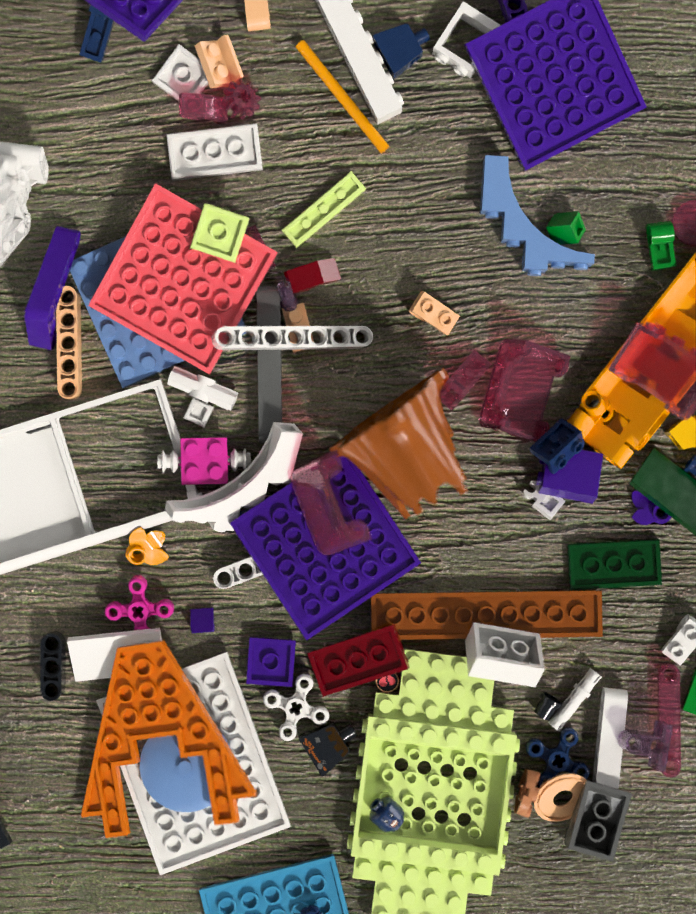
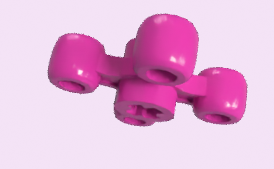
[105,575,174,631]

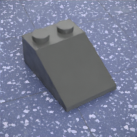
[564,780,632,861]

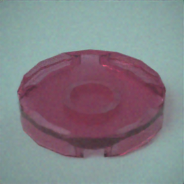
[672,200,696,247]

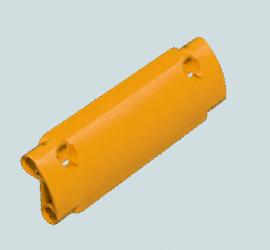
[567,253,696,469]

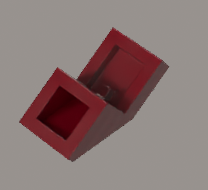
[284,258,341,294]

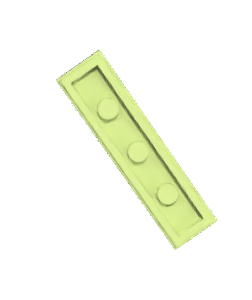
[282,171,366,248]

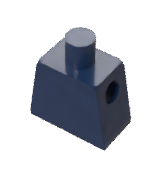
[372,24,430,80]

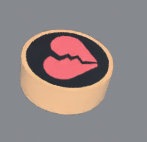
[376,673,399,692]

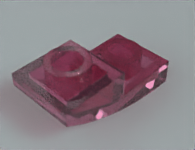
[179,93,228,123]

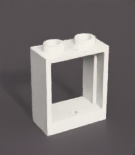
[432,1,501,78]

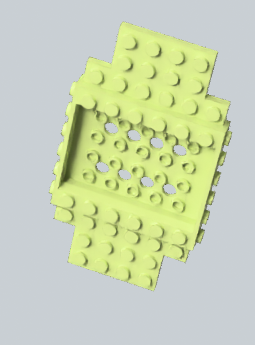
[347,649,520,914]

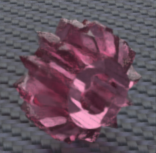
[222,79,261,119]

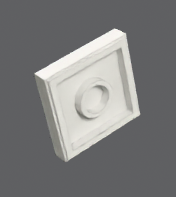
[152,44,208,109]

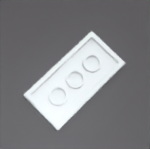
[166,123,263,181]
[67,628,162,682]

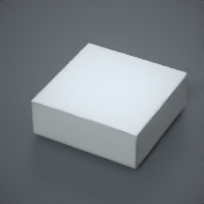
[183,397,214,428]

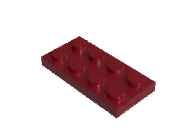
[307,624,410,697]

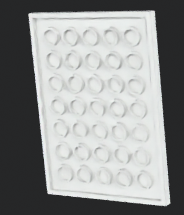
[96,651,291,875]

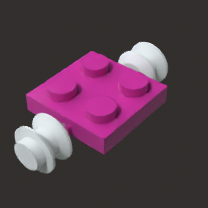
[158,437,251,485]

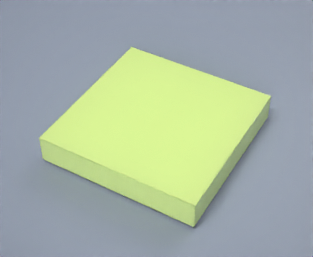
[190,203,250,263]

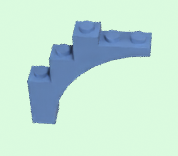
[480,155,595,276]

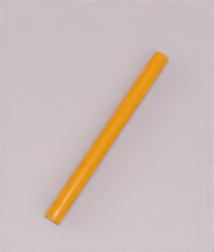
[296,40,389,153]

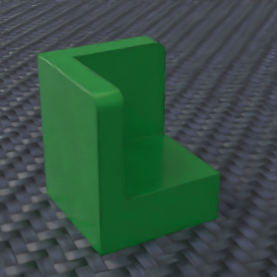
[546,211,586,245]

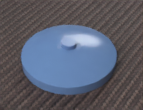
[140,730,232,812]

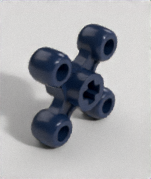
[525,727,590,788]

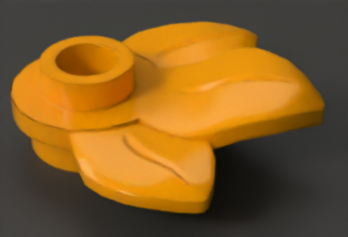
[126,527,169,565]

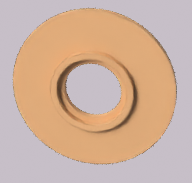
[534,773,587,822]

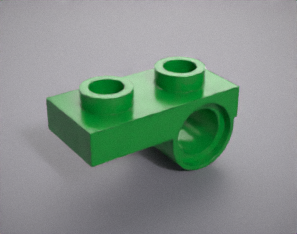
[645,221,676,271]

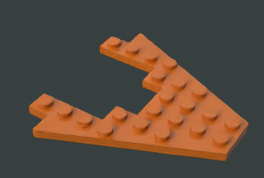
[81,640,257,838]

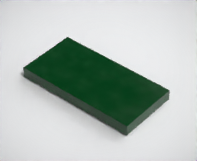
[628,448,696,536]
[567,539,662,590]

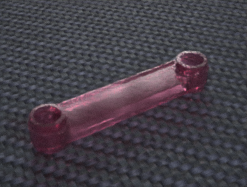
[657,663,681,778]

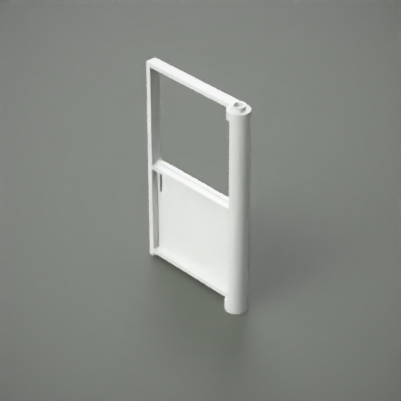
[0,379,203,575]

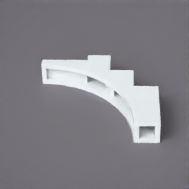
[165,422,303,532]

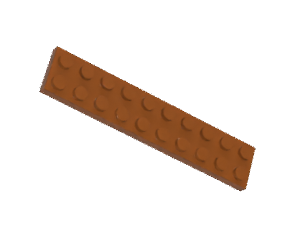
[371,590,603,640]

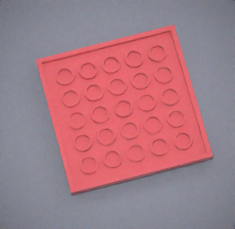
[88,183,278,374]

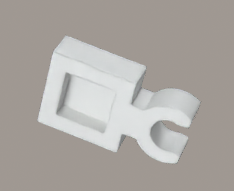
[522,480,565,520]

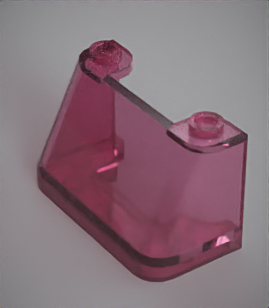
[479,339,571,442]
[290,450,372,555]

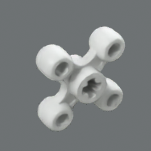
[263,673,329,741]

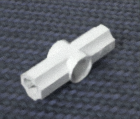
[167,366,239,411]

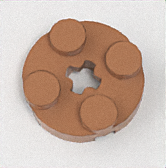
[514,769,540,818]

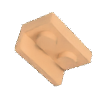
[195,35,243,88]

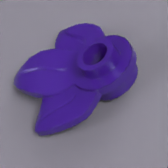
[631,491,671,525]

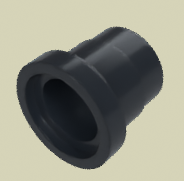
[534,691,562,720]

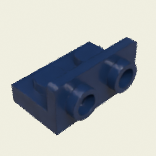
[530,418,585,474]

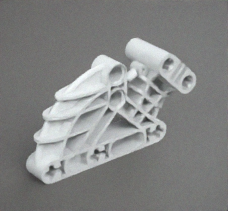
[0,141,49,266]

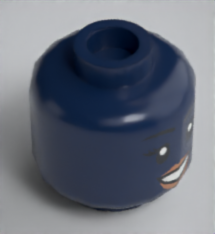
[369,796,404,832]

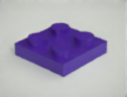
[246,637,296,687]

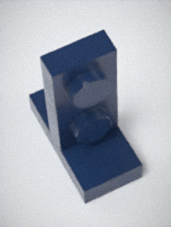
[79,5,114,63]

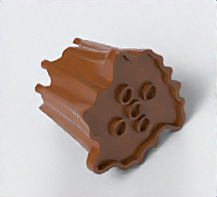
[329,368,468,519]

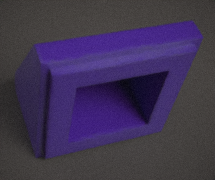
[190,607,215,633]

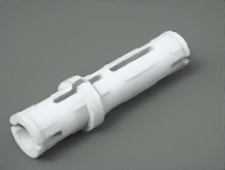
[548,668,602,732]

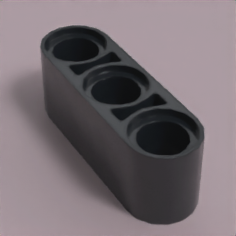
[40,631,66,701]

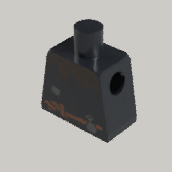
[299,721,357,777]

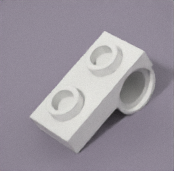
[662,614,696,666]

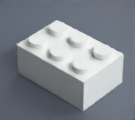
[465,622,545,687]

